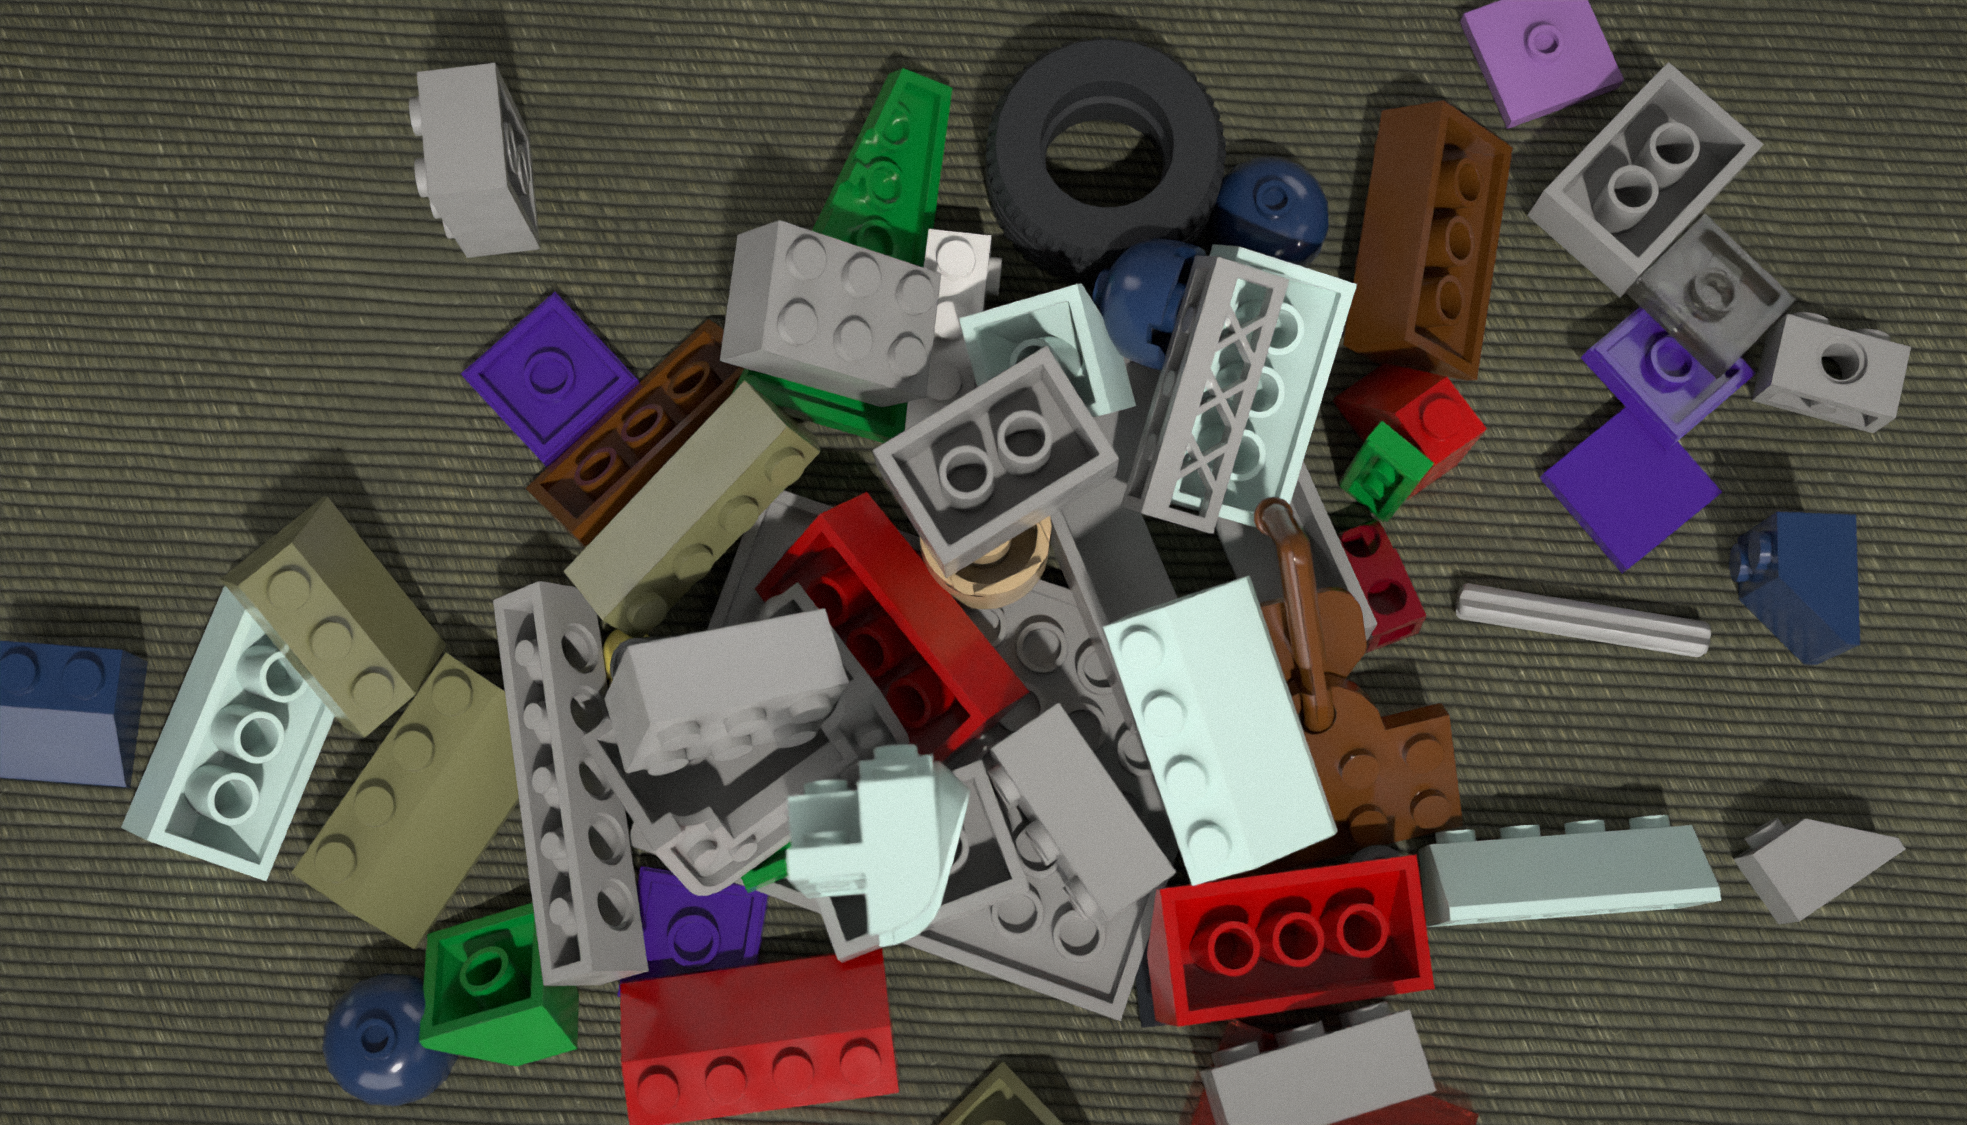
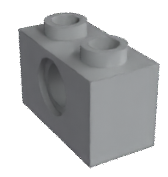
[1752,312,1911,433]

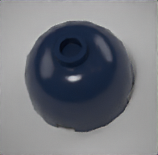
[1205,157,1329,268]
[1093,239,1206,371]
[322,973,459,1106]

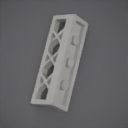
[1121,255,1289,534]

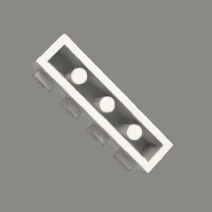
[905,229,1002,431]

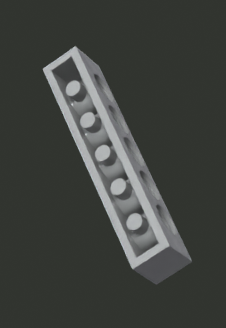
[493,581,648,986]

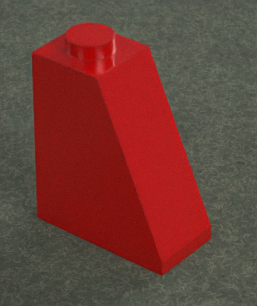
[1333,363,1487,500]

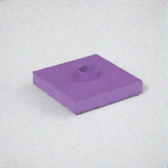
[1460,0,1624,129]

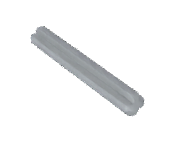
[1456,583,1711,657]

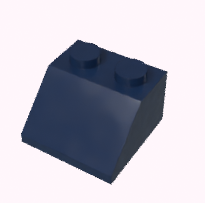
[1729,512,1860,665]
[0,641,148,788]

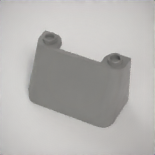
[580,583,909,896]

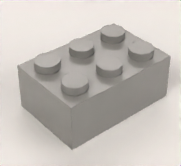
[1527,62,1764,297]
[409,63,541,258]
[720,220,941,407]
[873,346,1119,578]
[605,608,849,775]
[987,703,1176,926]
[816,760,1030,962]
[1200,1001,1436,1125]

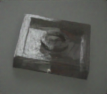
[1626,214,1796,379]

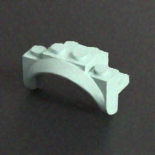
[787,745,970,947]

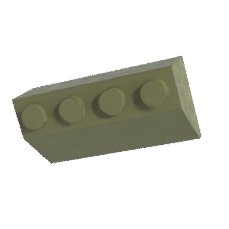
[564,381,820,638]
[291,653,519,950]

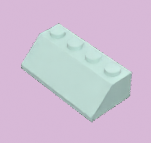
[1171,244,1357,528]
[1103,575,1338,886]
[121,586,335,881]
[1418,815,1721,927]

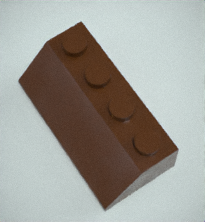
[1343,100,1513,381]
[525,319,793,549]

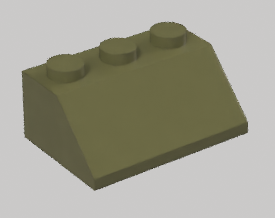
[220,496,446,738]

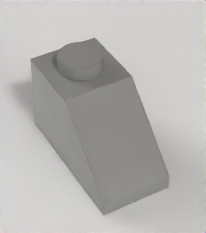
[1733,817,1906,925]

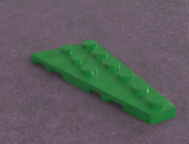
[732,68,953,443]

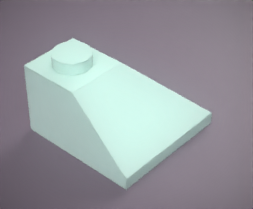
[959,283,1136,417]

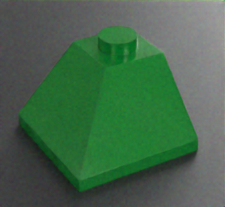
[419,903,579,1067]

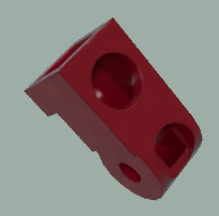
[1336,519,1427,653]

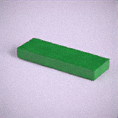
[1338,421,1434,522]

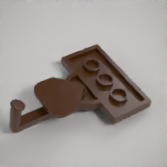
[1210,497,1463,882]

